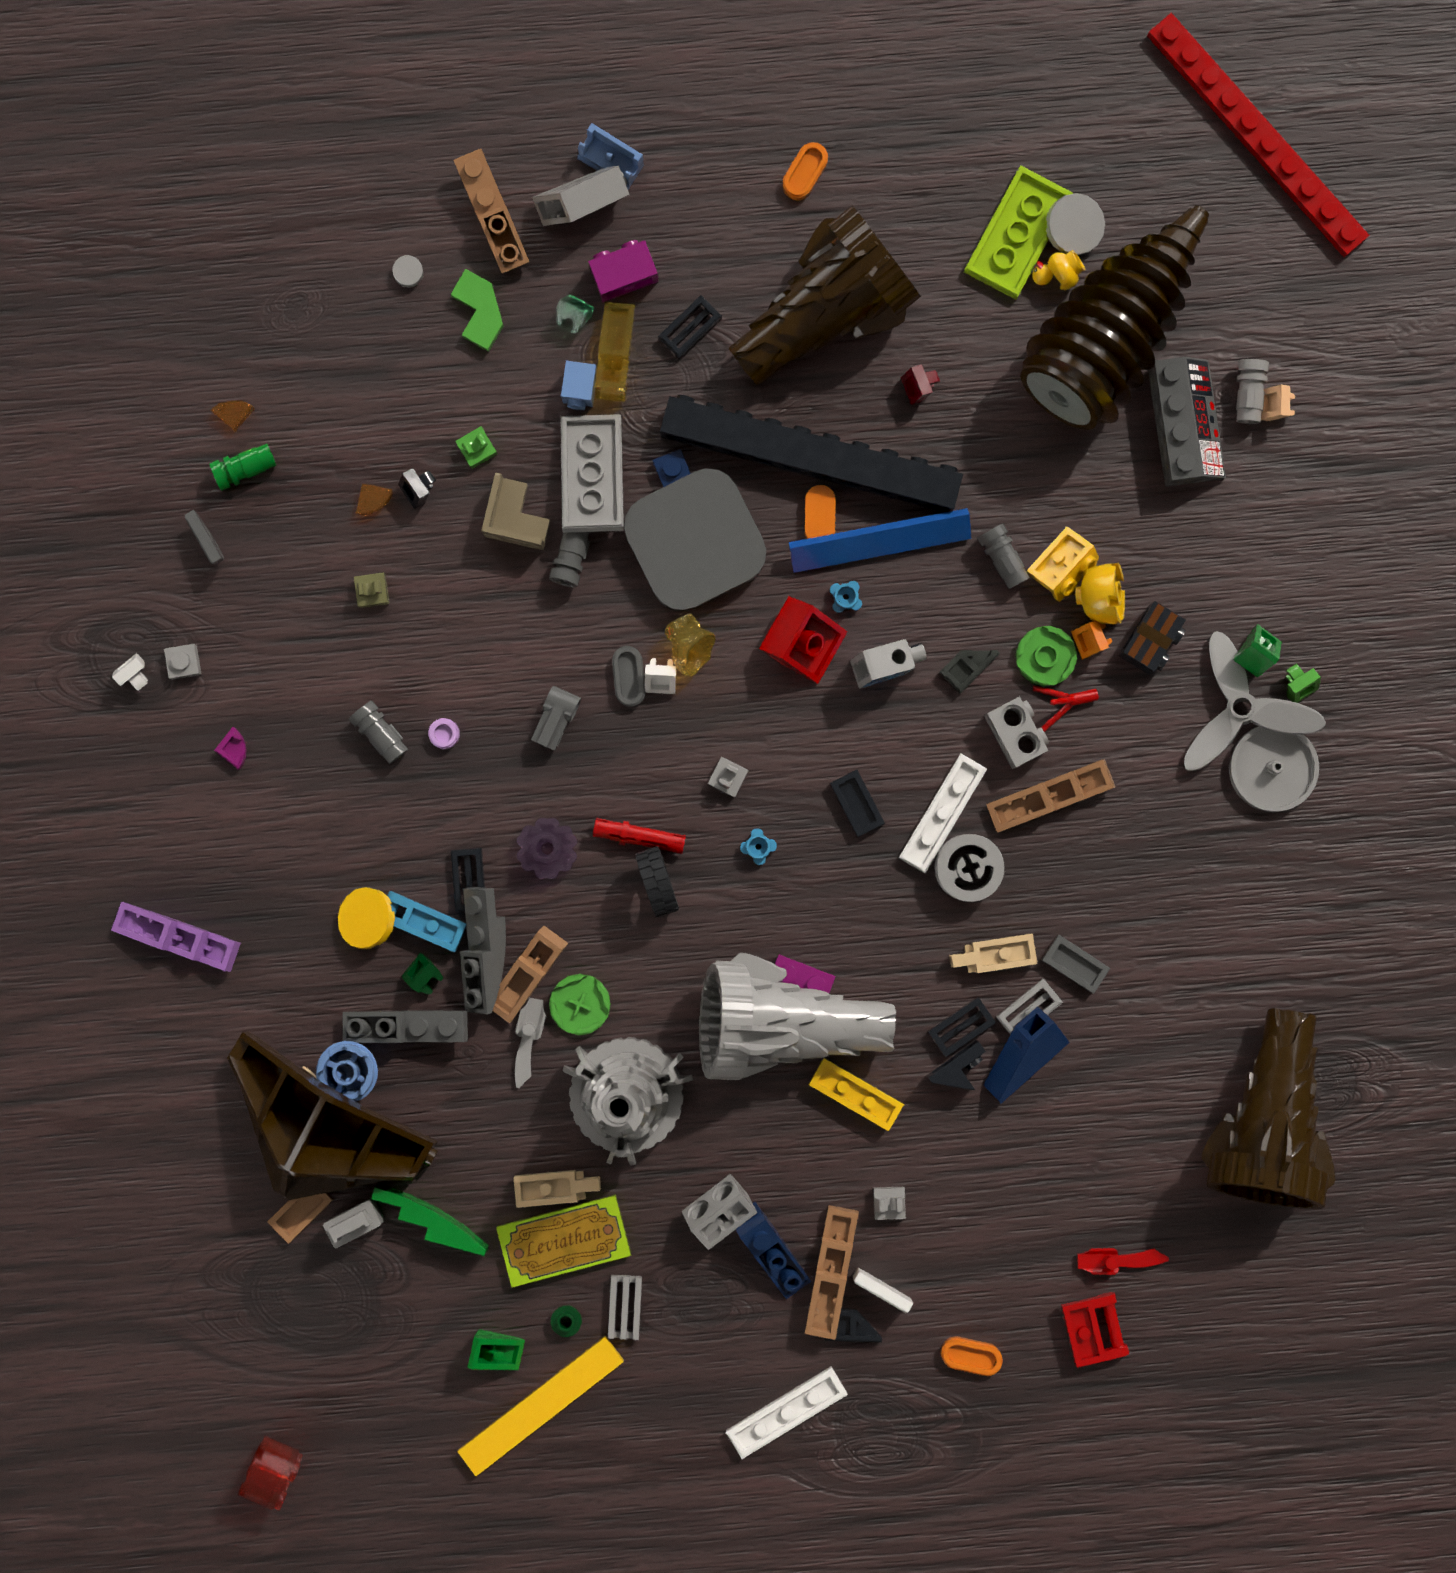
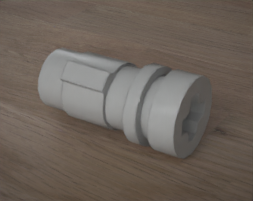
[1236,359,1269,424]

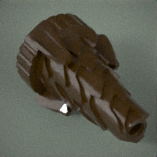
[729,205,921,385]
[1202,1008,1335,1209]

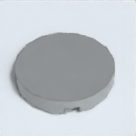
[1046,193,1105,255]

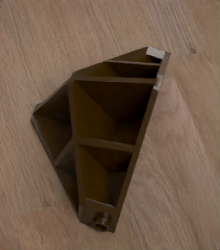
[227,1031,438,1200]

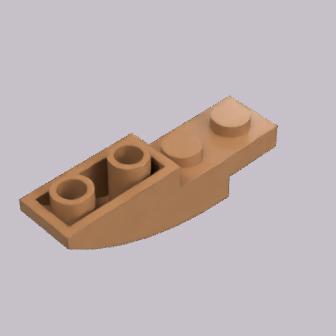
[453,149,529,274]

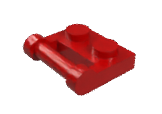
[1061,1292,1130,1368]

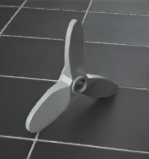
[1184,631,1326,771]

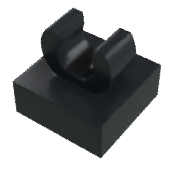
[398,468,436,509]

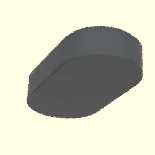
[612,646,646,707]

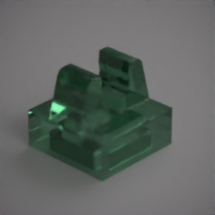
[555,294,595,334]

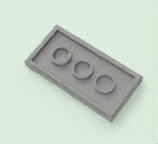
[561,414,624,533]

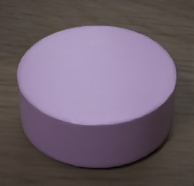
[428,718,460,749]

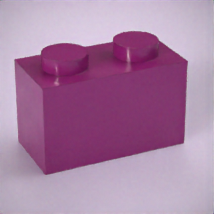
[588,240,659,302]

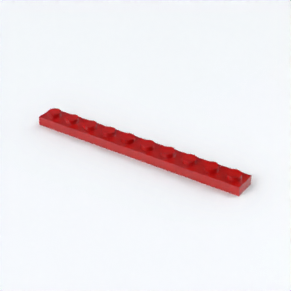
[1147,12,1370,258]

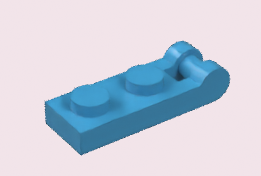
[387,890,467,952]

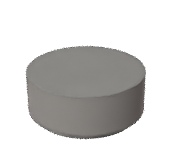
[392,255,424,288]

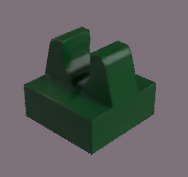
[401,953,443,994]

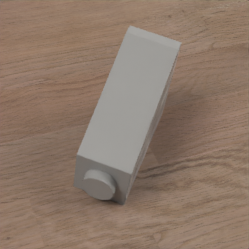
[532,165,629,226]

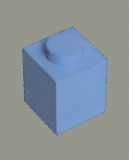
[561,361,598,410]

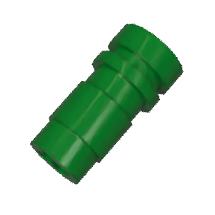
[209,444,277,491]

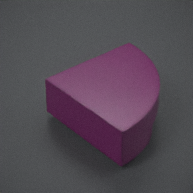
[214,727,246,770]

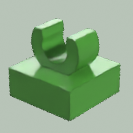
[455,426,497,469]
[1285,664,1321,703]

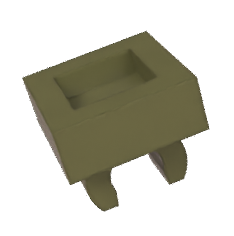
[354,572,389,608]

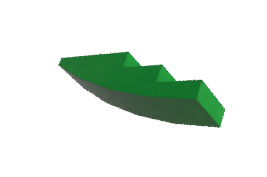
[371,1184,489,1256]

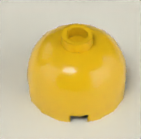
[1075,563,1125,624]

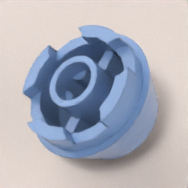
[316,1041,378,1102]

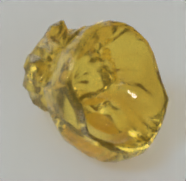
[665,613,716,676]

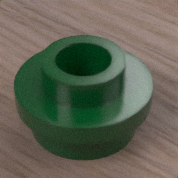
[551,1305,582,1337]

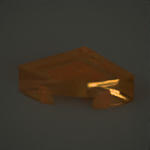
[210,401,255,432]
[356,484,393,515]

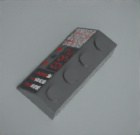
[1148,357,1226,487]

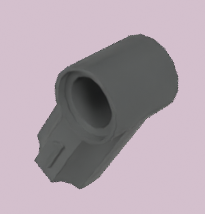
[531,686,581,751]

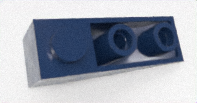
[984,1006,1070,1104]
[736,1202,811,1299]

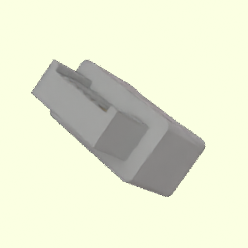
[323,1198,385,1248]

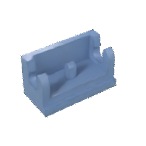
[577,123,644,189]

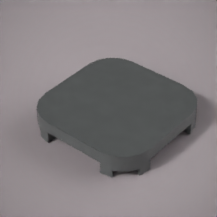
[624,468,766,613]

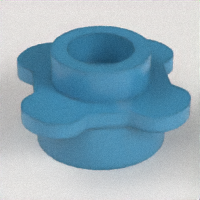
[830,581,862,613]
[740,828,777,865]

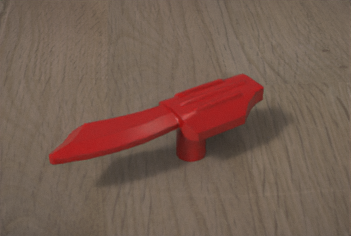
[1077,1248,1169,1275]

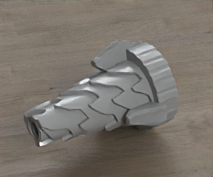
[699,953,896,1080]
[562,1037,693,1166]

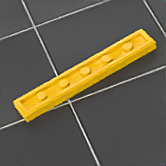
[457,1335,624,1476]

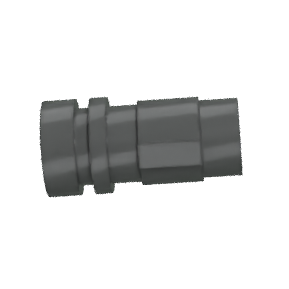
[977,523,1030,589]
[549,532,590,588]
[349,700,409,765]

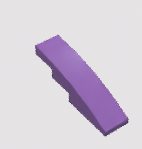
[111,902,241,972]

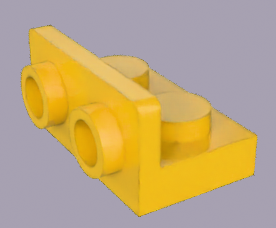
[1027,527,1099,602]

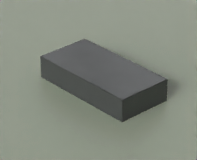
[1041,935,1110,994]

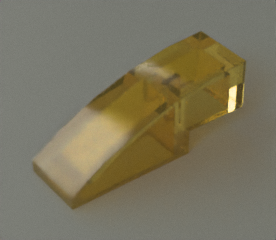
[595,302,635,401]

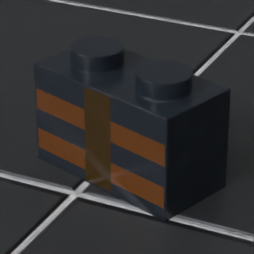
[1118,601,1186,675]

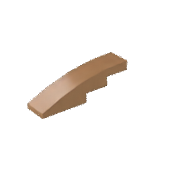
[986,759,1116,833]
[805,1205,859,1340]

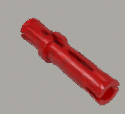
[592,817,686,854]

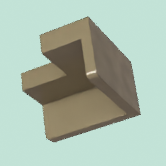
[481,473,551,551]

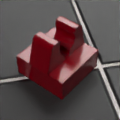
[900,364,940,405]

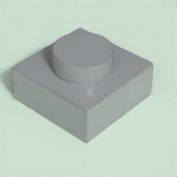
[164,644,202,680]

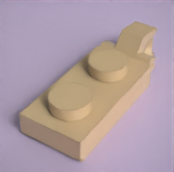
[949,933,1037,973]
[514,1170,601,1208]

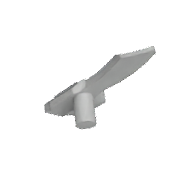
[515,997,546,1088]

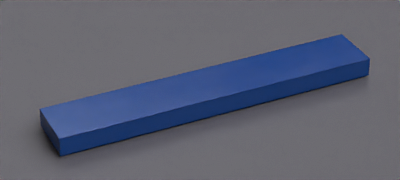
[789,508,972,573]

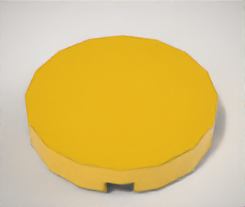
[338,887,395,949]

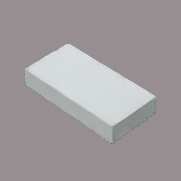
[852,1268,913,1313]

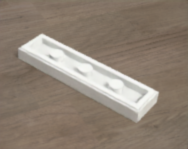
[899,754,987,874]
[726,1366,848,1459]

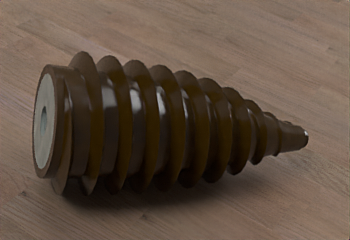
[1020,205,1209,430]

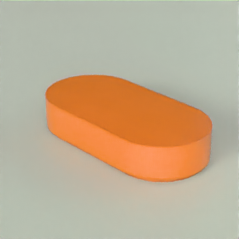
[783,142,828,200]
[805,485,836,539]
[941,1336,1003,1376]

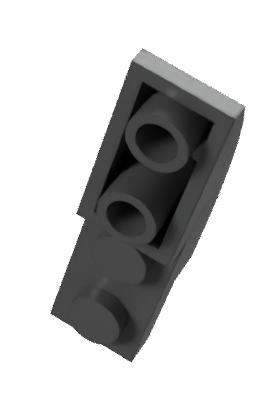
[460,887,506,1014]
[343,1010,468,1043]

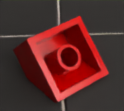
[759,596,848,684]

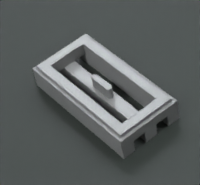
[996,978,1063,1035]
[608,1275,642,1340]

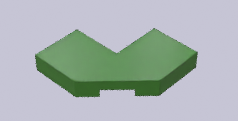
[451,269,504,352]

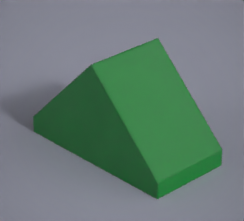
[1233,624,1282,678]
[467,1329,525,1370]

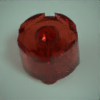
[237,1436,303,1511]

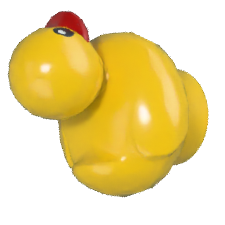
[1032,250,1086,290]

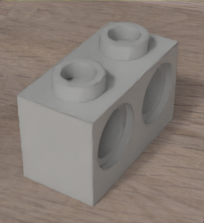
[984,696,1049,769]
[682,1174,758,1250]

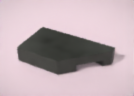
[939,650,1000,694]

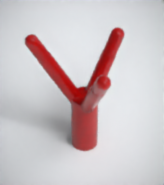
[1032,686,1099,732]

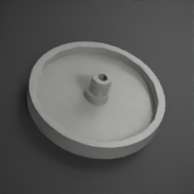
[1228,726,1319,812]

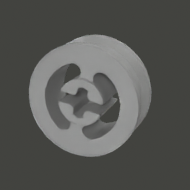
[934,834,1004,902]

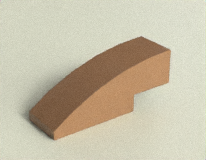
[492,926,568,1023]

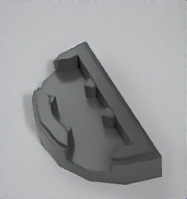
[185,509,224,565]

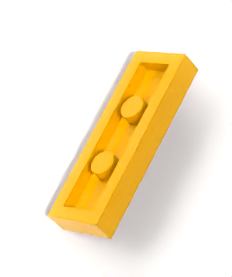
[809,1058,904,1131]

